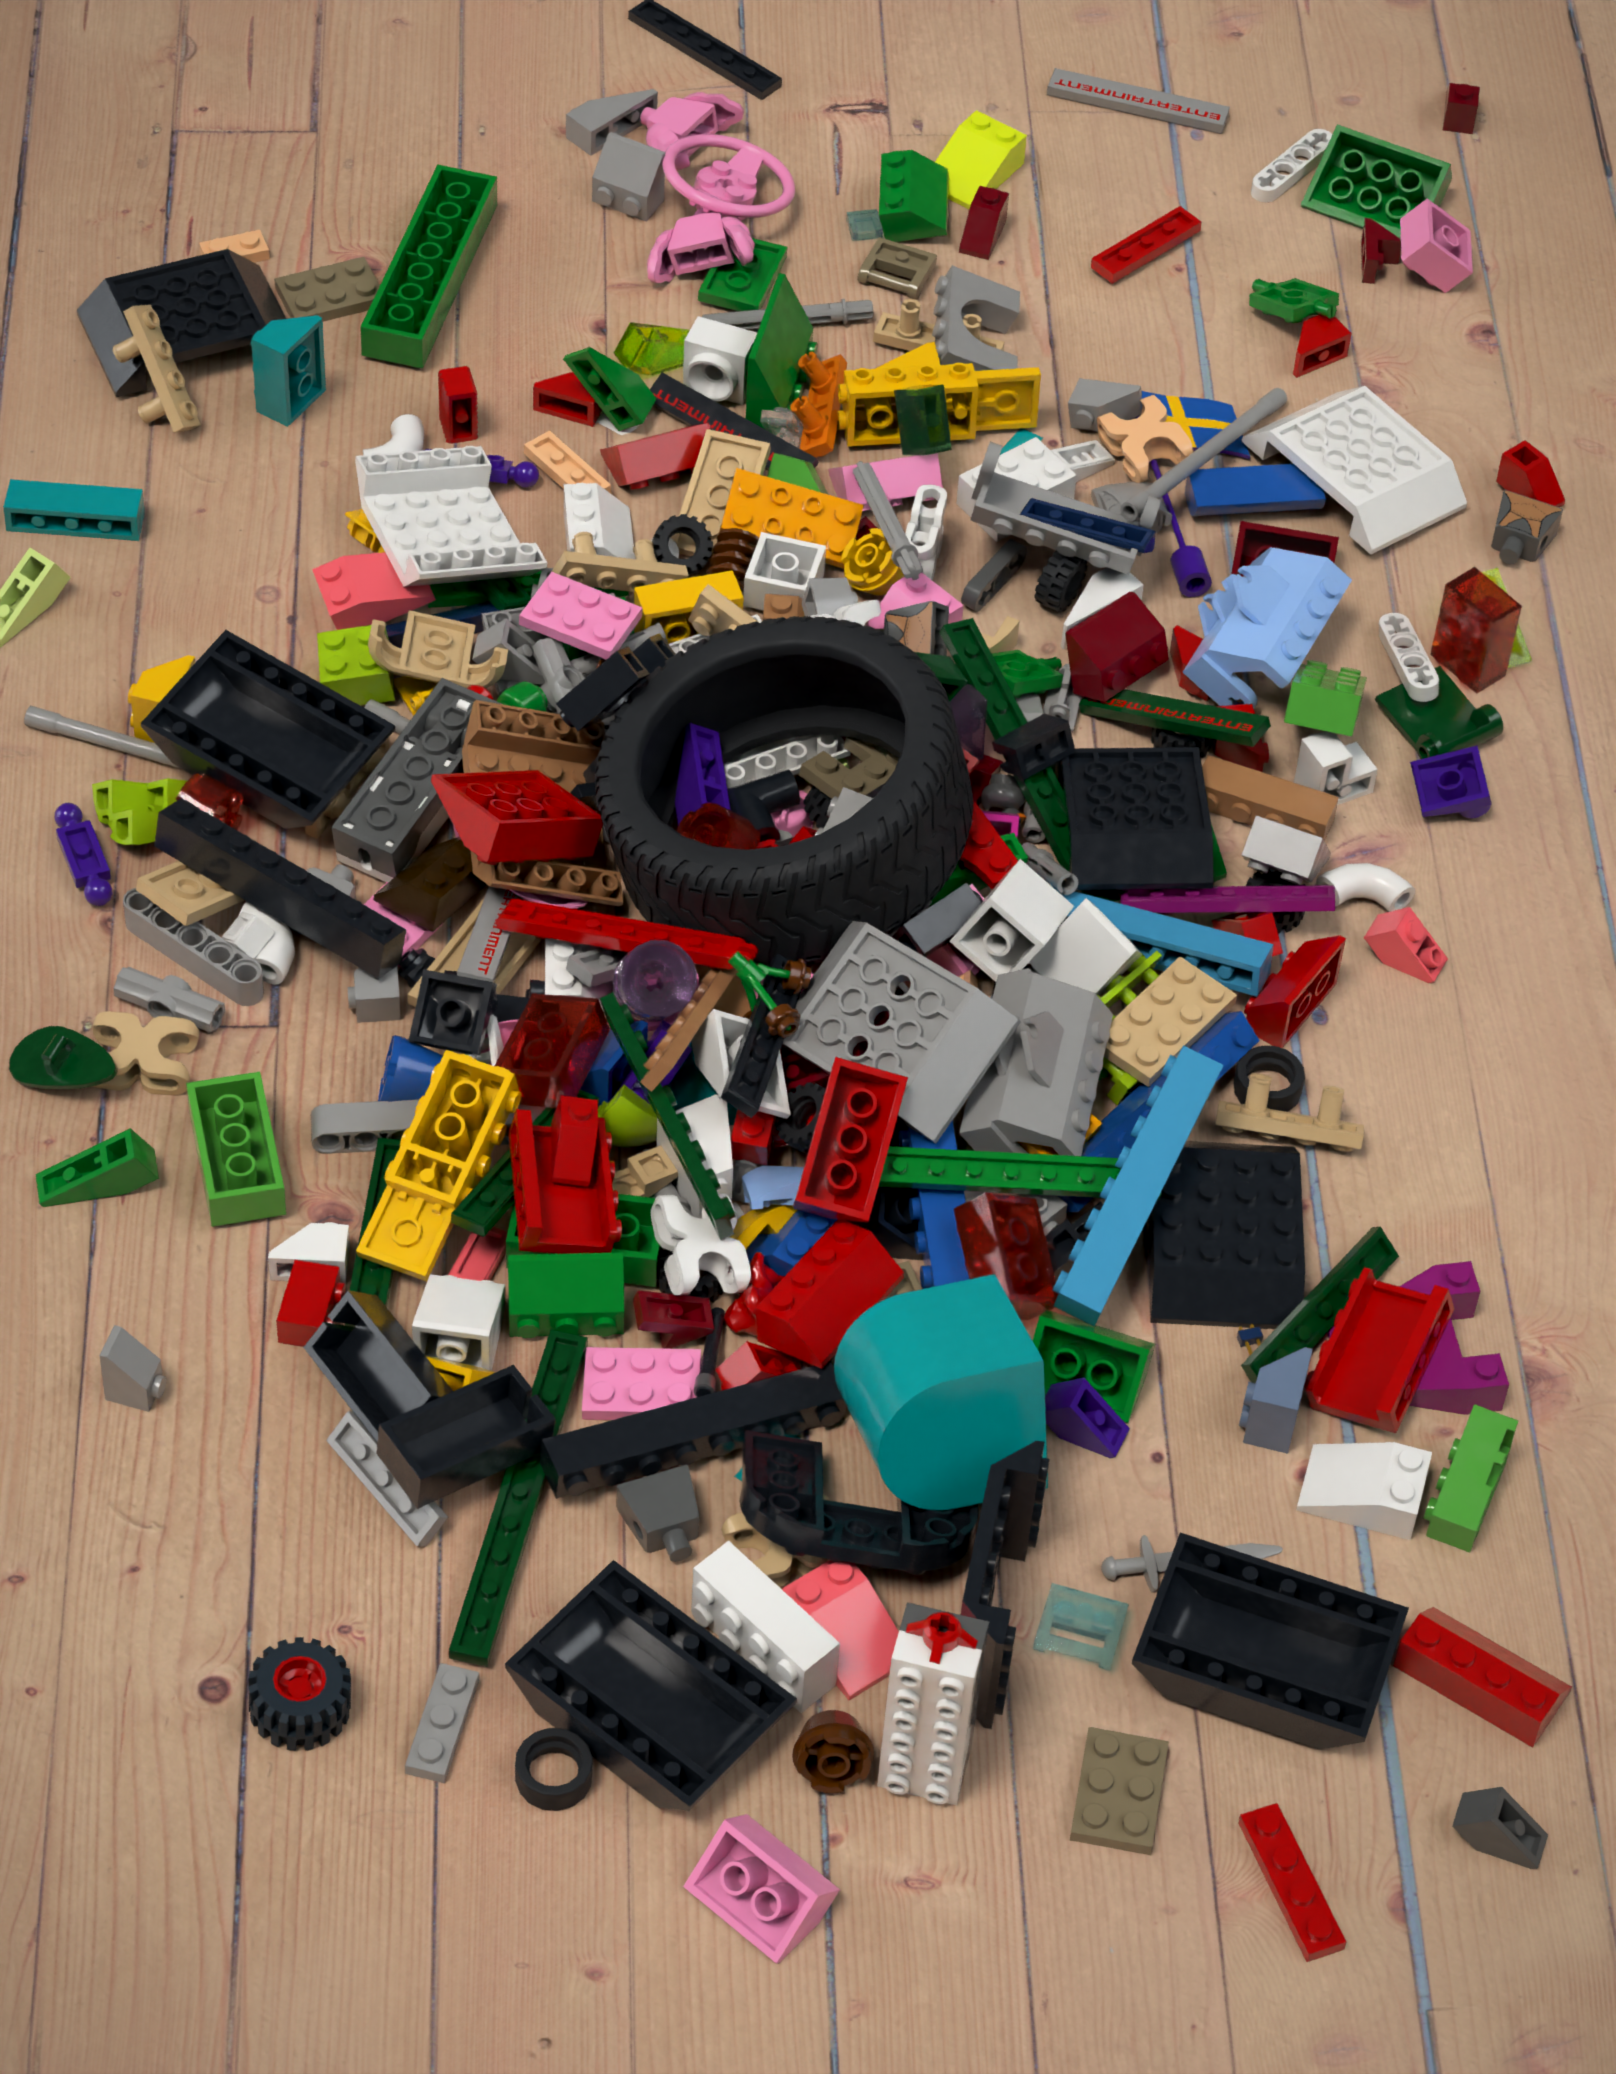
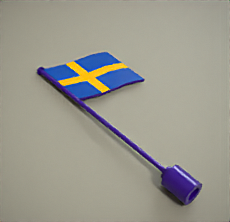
[1130,384,1250,597]

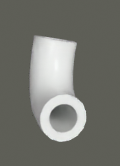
[363,414,424,455]
[1316,863,1415,912]
[239,902,295,985]

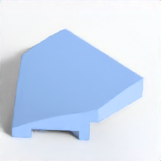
[742,1165,804,1210]

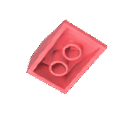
[312,552,436,630]
[782,1560,899,1700]

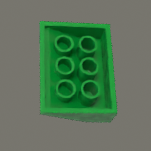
[1301,124,1452,239]
[745,273,818,437]

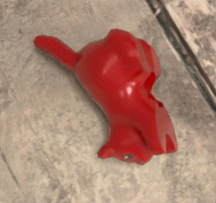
[724,1252,785,1353]

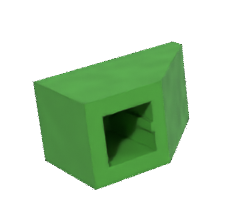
[767,453,829,495]

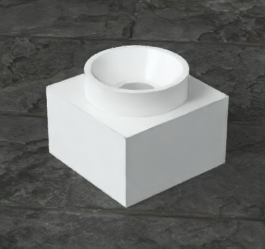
[683,316,757,405]

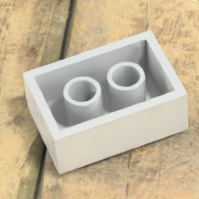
[956,437,1077,542]

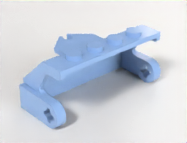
[1183,547,1352,709]

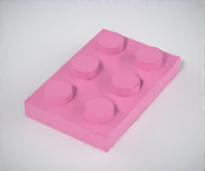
[519,572,642,660]
[582,1347,701,1420]

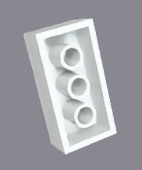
[691,1541,840,1713]

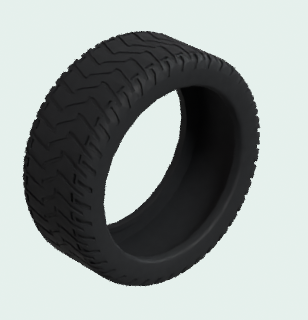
[595,616,974,966]

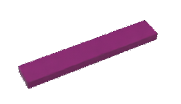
[1121,885,1335,913]

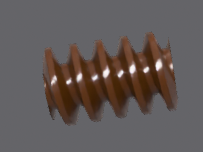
[706,528,759,593]

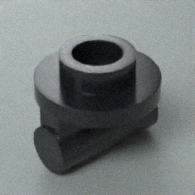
[398,948,435,988]

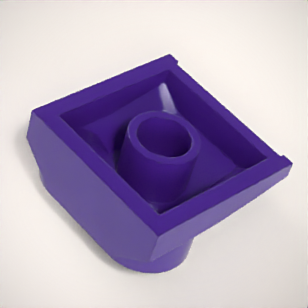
[1410,746,1492,818]

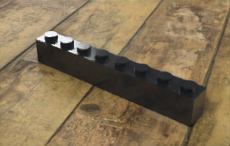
[154,798,406,979]
[539,1361,847,1499]

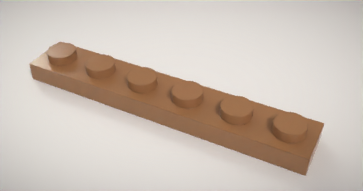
[640,968,737,1092]

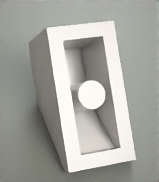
[268,1222,350,1284]

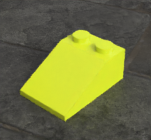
[935,110,1027,209]

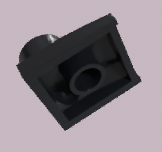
[408,970,498,1055]

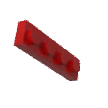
[1091,206,1202,284]
[1238,1803,1346,1962]

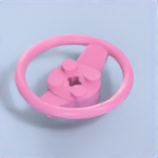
[662,134,795,221]

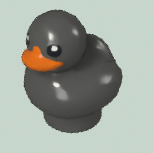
[981,774,1026,829]

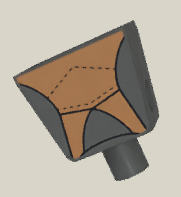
[1491,490,1564,564]
[875,601,949,656]

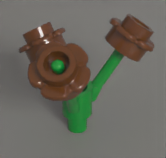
[728,951,811,1038]

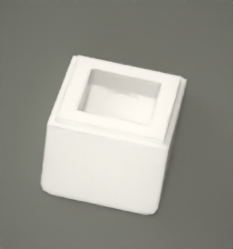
[222,912,274,958]

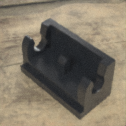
[992,713,1076,781]

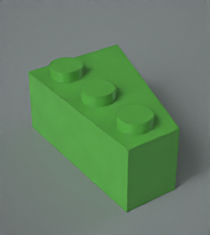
[1423,1404,1518,1553]

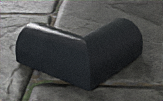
[727,769,800,846]

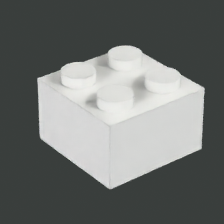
[743,532,826,610]

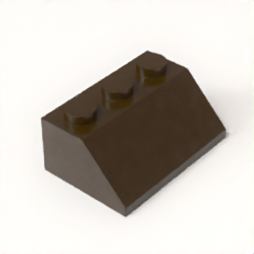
[373,836,487,932]

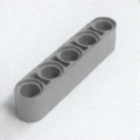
[123,888,264,1006]

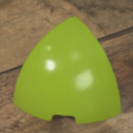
[92,778,191,845]
[598,1085,657,1147]

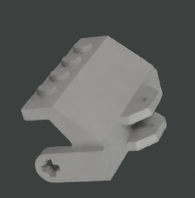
[970,441,1161,575]

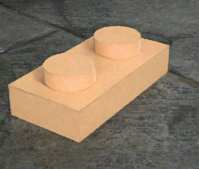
[199,230,270,263]

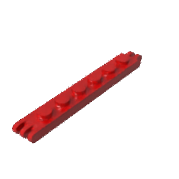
[496,899,758,970]

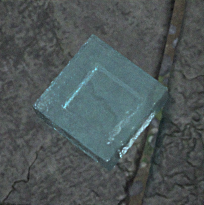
[846,209,883,241]

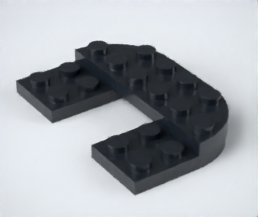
[739,1430,978,1575]

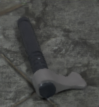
[693,1307,725,1397]

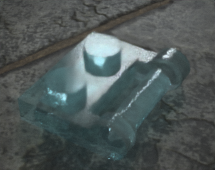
[1033,1583,1129,1671]

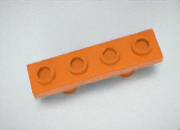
[790,352,847,458]

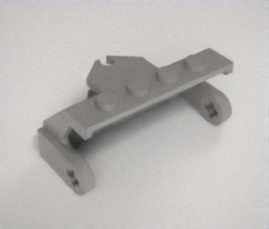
[959,968,1113,1156]

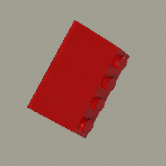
[431,770,603,865]

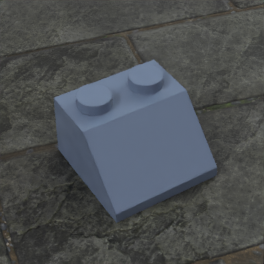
[1239,1347,1313,1454]

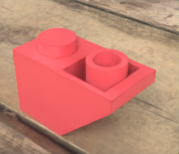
[1364,907,1448,983]

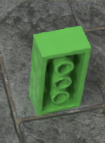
[1284,660,1367,736]
[186,1071,286,1227]

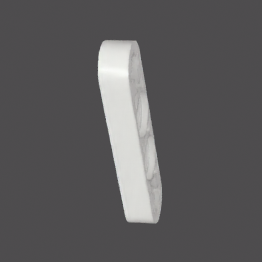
[1251,129,1332,203]
[1379,613,1439,702]

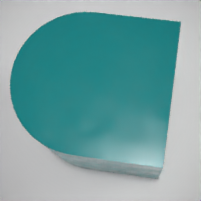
[834,1274,1048,1510]

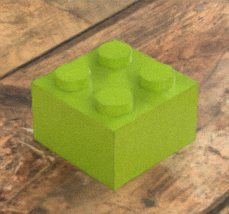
[317,625,395,706]

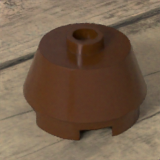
[792,1710,874,1793]

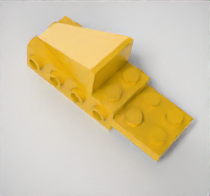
[837,342,1041,447]
[356,1050,522,1282]

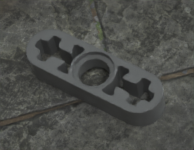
[961,539,1027,612]

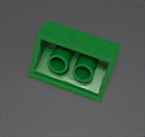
[879,149,949,242]
[508,1252,624,1338]
[1032,1310,1156,1423]

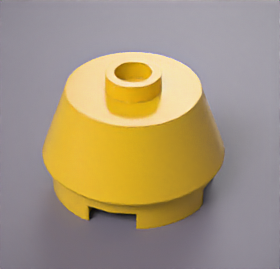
[841,528,904,595]

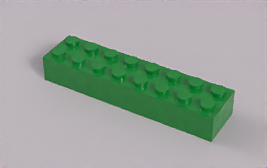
[360,164,498,369]

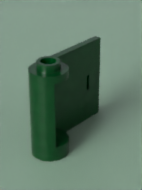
[1375,666,1503,759]

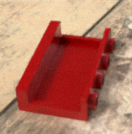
[508,1109,622,1254]
[1304,1267,1454,1433]

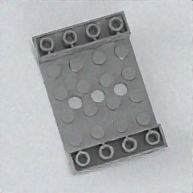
[781,921,1021,1144]

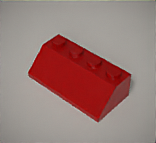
[793,1057,908,1222]
[755,1219,904,1369]
[1393,1607,1572,1748]

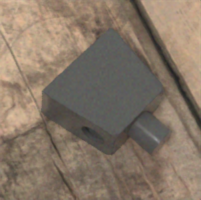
[616,1464,699,1562]

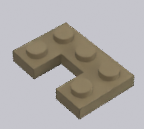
[799,737,899,799]

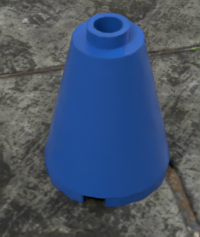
[378,1035,443,1102]

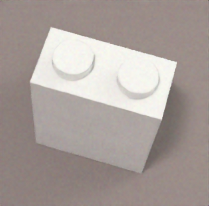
[949,859,1074,982]
[1029,898,1143,996]
[657,1094,733,1218]
[412,1274,506,1371]

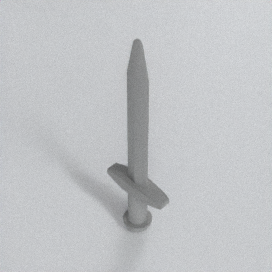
[1101,1535,1282,1593]

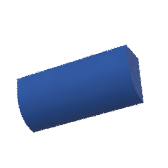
[1184,464,1326,517]

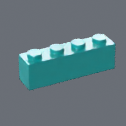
[3,479,145,541]

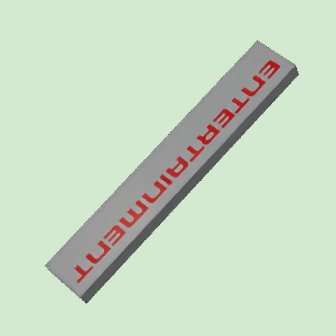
[1047,68,1230,134]
[457,886,523,982]

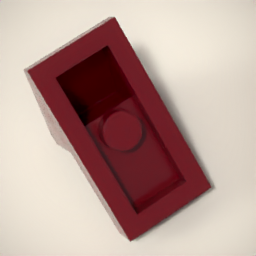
[1361,218,1401,284]
[633,1290,714,1349]

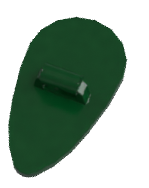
[9,1026,118,1089]

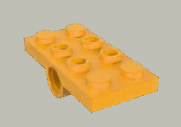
[719,468,864,569]

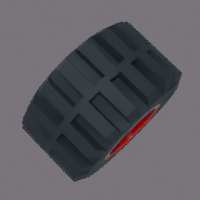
[248,1637,351,1751]

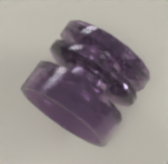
[613,940,697,1022]

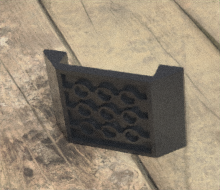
[77,249,286,397]
[1056,747,1214,891]
[960,1440,1050,1729]

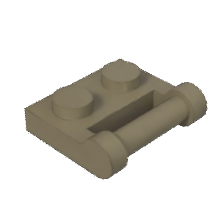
[858,237,937,300]

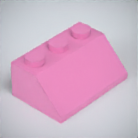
[828,453,943,511]
[683,1814,840,1964]

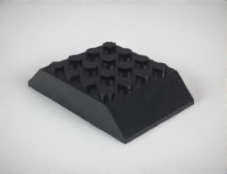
[141,630,395,829]
[1148,1141,1305,1329]
[1132,1532,1409,1750]
[505,1560,797,1811]

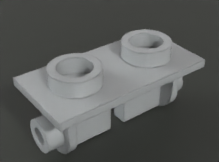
[1043,664,1082,731]

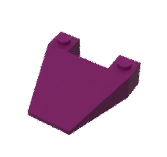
[1327,1261,1509,1415]

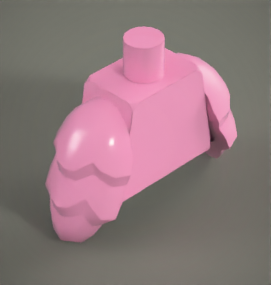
[640,92,744,171]
[647,208,755,283]

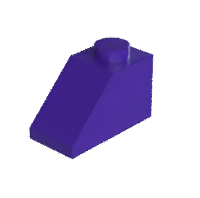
[1045,1378,1130,1458]

